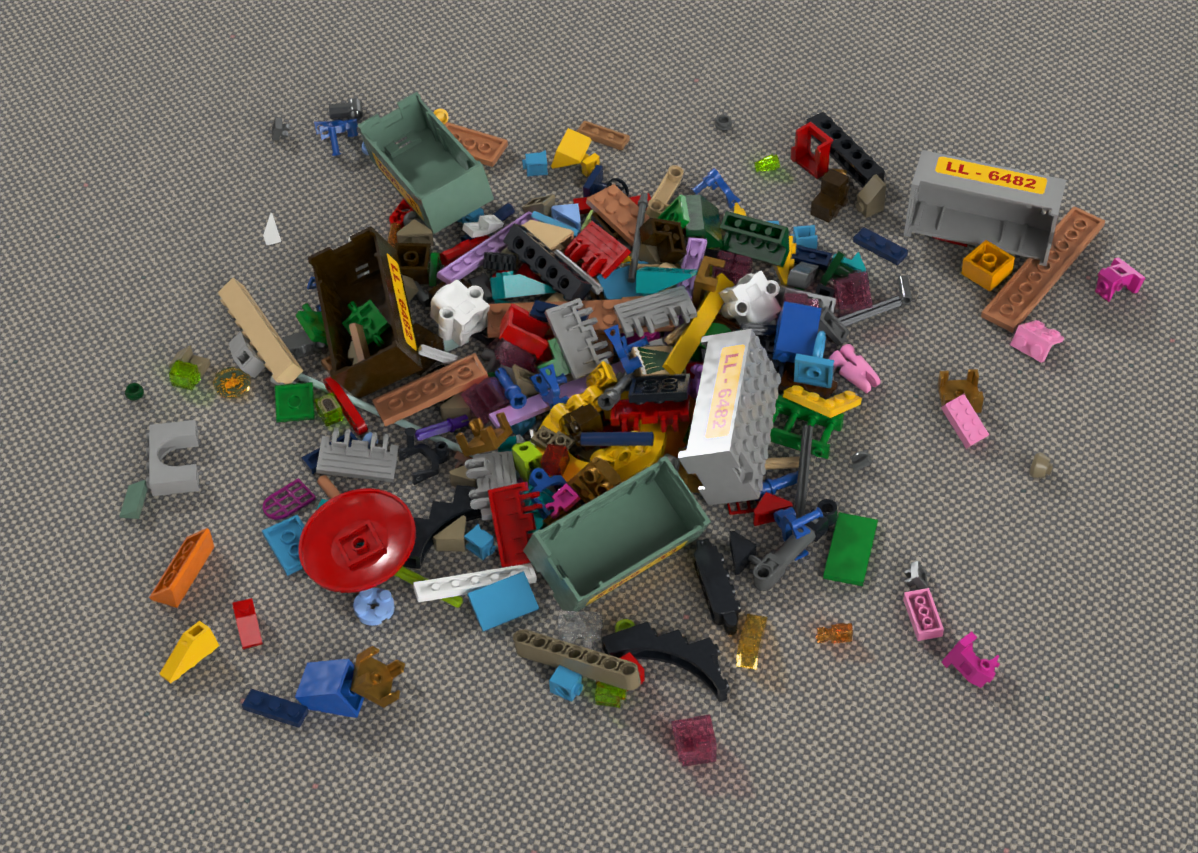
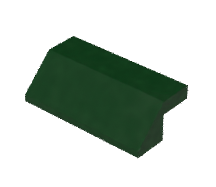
[684,194,723,248]
[720,211,790,268]

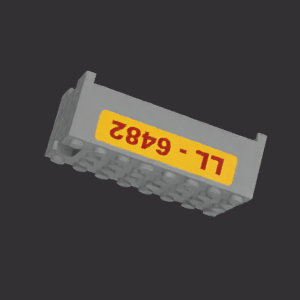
[903,150,1067,266]
[678,329,781,506]

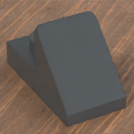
[818,306,850,346]

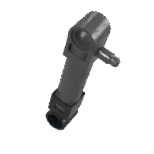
[748,499,837,591]

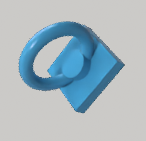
[794,331,834,388]

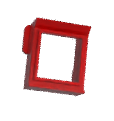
[791,122,834,179]
[499,304,550,361]

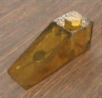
[736,614,768,670]

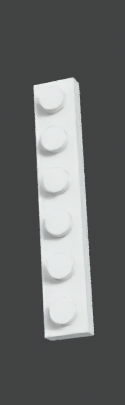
[413,563,537,602]

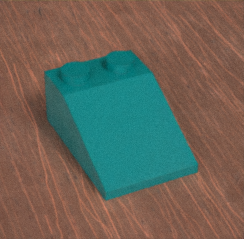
[636,267,698,297]
[490,271,556,299]

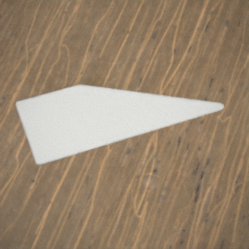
[263,213,281,245]

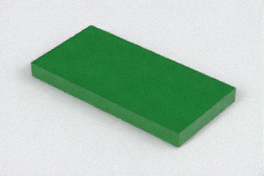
[823,512,878,586]

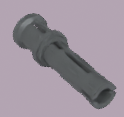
[598,375,632,410]

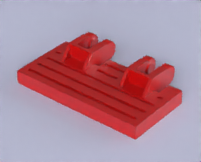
[563,221,631,279]
[610,395,690,433]
[488,482,543,568]

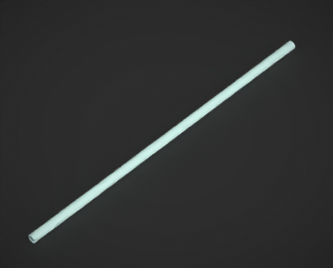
[296,373,520,479]

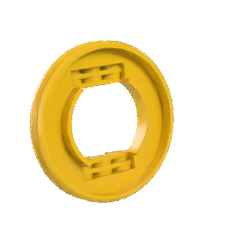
[536,385,667,482]

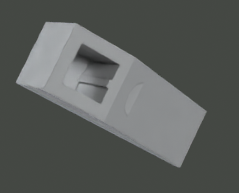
[228,331,266,378]

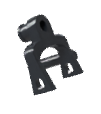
[398,427,449,485]

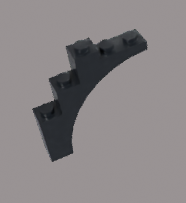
[403,485,482,569]
[602,621,730,702]

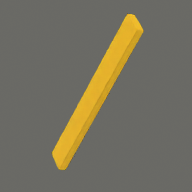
[662,273,734,375]

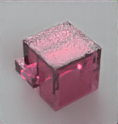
[832,271,873,311]
[493,338,537,373]
[461,377,510,425]
[671,714,717,767]

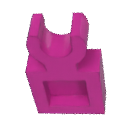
[545,483,581,519]

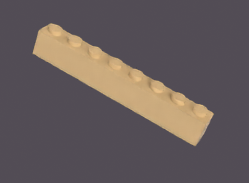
[218,278,304,385]

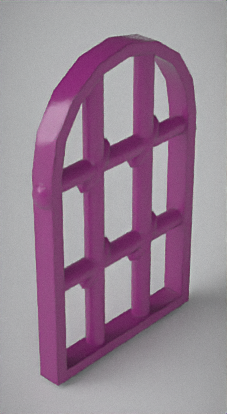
[263,478,316,520]

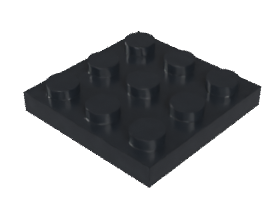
[628,373,691,405]

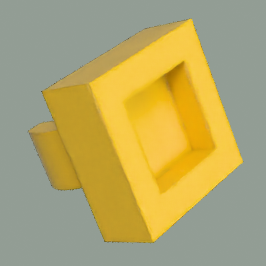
[580,153,600,177]

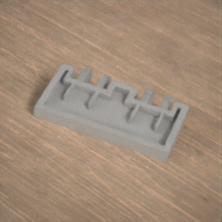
[614,285,697,338]
[545,298,613,380]
[316,427,399,483]
[465,451,517,520]

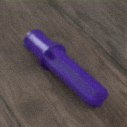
[415,414,469,441]

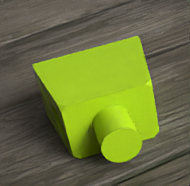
[512,441,545,487]

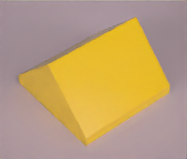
[551,128,592,169]

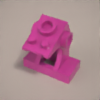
[1095,257,1145,302]
[941,631,1000,688]

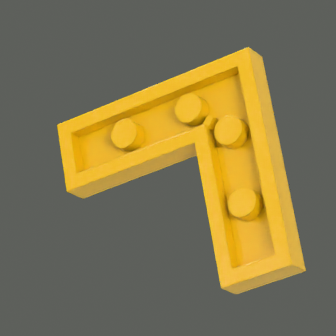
[783,385,862,418]

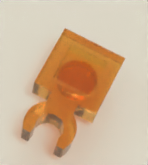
[816,623,853,643]

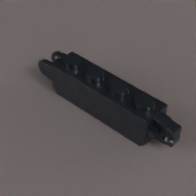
[694,538,741,635]

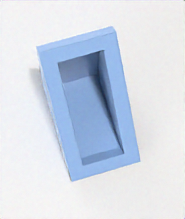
[551,203,581,230]

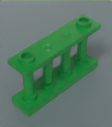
[770,394,844,459]

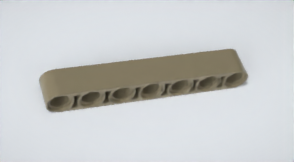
[513,629,641,690]

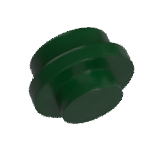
[125,383,144,401]

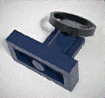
[583,165,629,197]

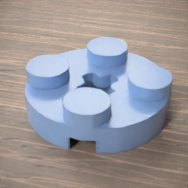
[353,588,395,626]

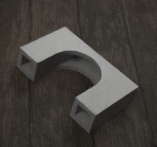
[146,420,199,496]

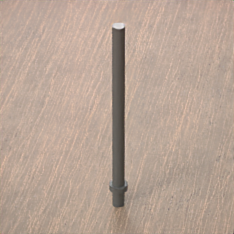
[628,193,648,283]

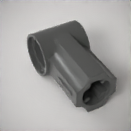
[329,98,363,121]
[468,273,495,304]

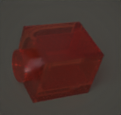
[540,444,570,476]

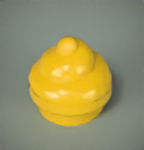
[433,108,449,124]

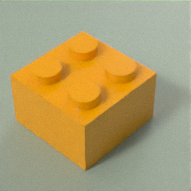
[961,240,1015,292]

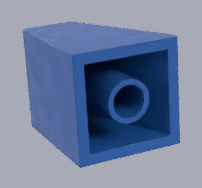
[773,301,822,363]
[295,659,364,718]

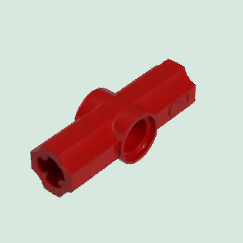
[440,235,489,267]

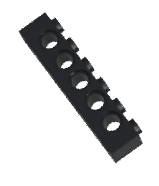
[806,111,885,188]
[503,223,593,301]

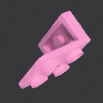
[1010,320,1064,363]

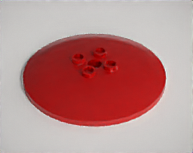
[298,488,416,593]

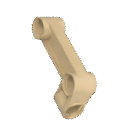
[646,165,684,218]

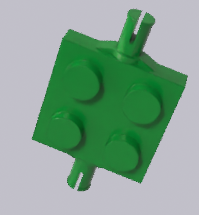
[342,300,391,347]
[296,303,328,347]

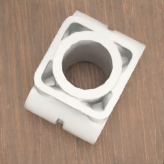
[719,270,782,325]
[430,280,490,347]

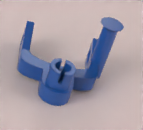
[314,119,358,156]
[691,168,741,209]
[604,324,650,375]
[529,364,569,409]
[529,468,567,520]
[774,507,823,561]

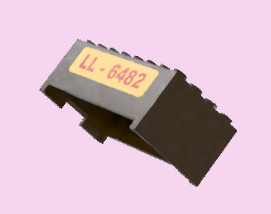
[308,226,423,399]

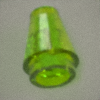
[754,154,780,172]

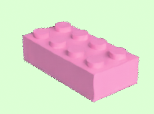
[941,394,989,449]
[903,588,944,641]

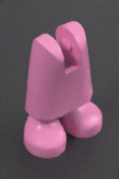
[828,344,881,393]

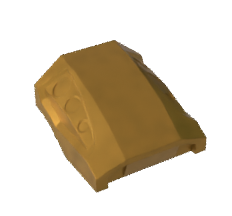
[567,457,622,504]

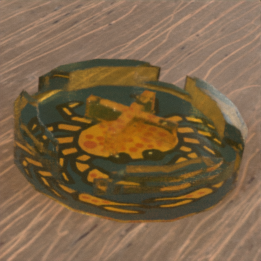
[213,367,251,399]

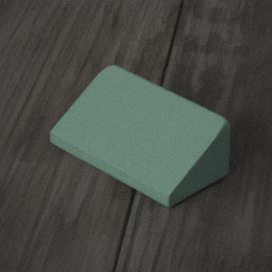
[120,480,148,519]

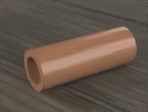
[317,475,341,499]

